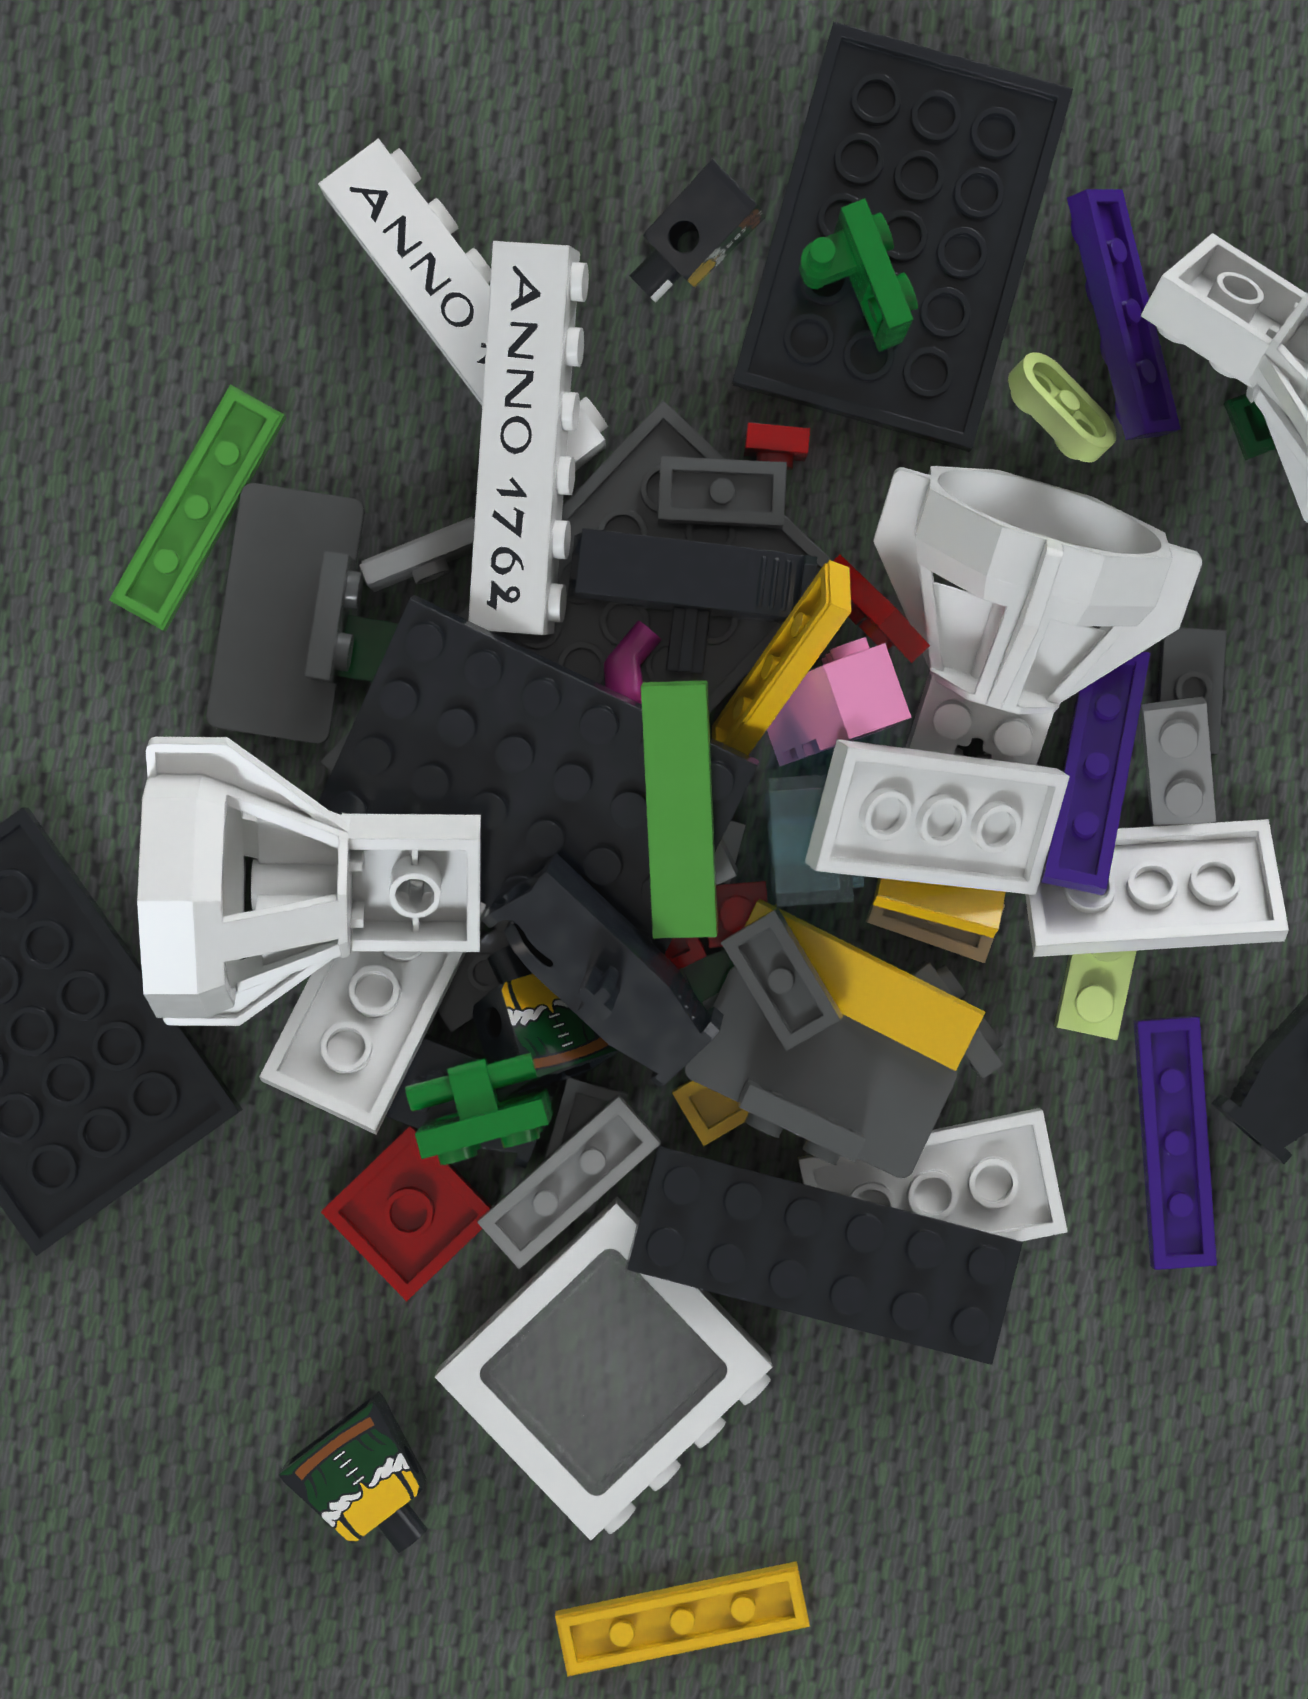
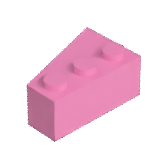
[767,637,912,766]

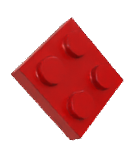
[321,1126,492,1302]

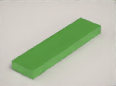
[109,384,287,632]
[641,680,718,938]

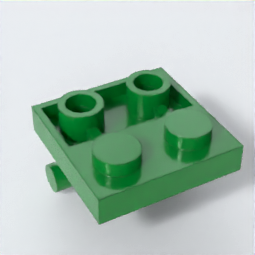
[799,198,918,352]
[405,1052,553,1165]

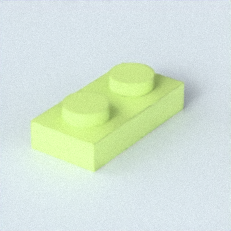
[1054,951,1136,1040]

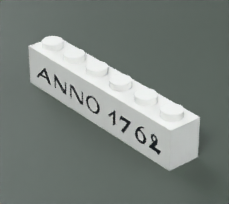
[318,138,608,471]
[468,241,589,635]

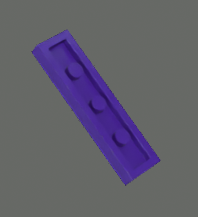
[1067,189,1181,440]
[1041,652,1151,895]
[1133,1016,1217,1270]

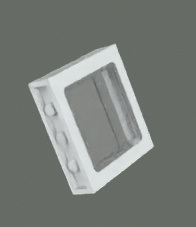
[435,1197,772,1541]

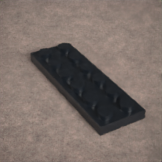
[626,1146,1023,1365]

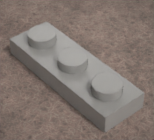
[477,1095,661,1269]

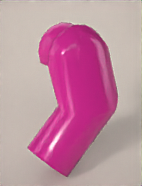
[603,620,662,704]

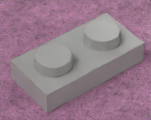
[1140,696,1216,826]

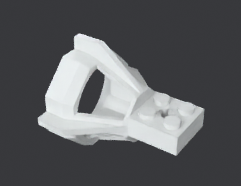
[1141,233,1308,523]
[873,466,1202,765]
[137,737,481,1026]

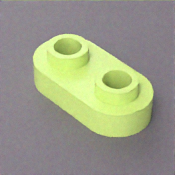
[1008,352,1116,462]

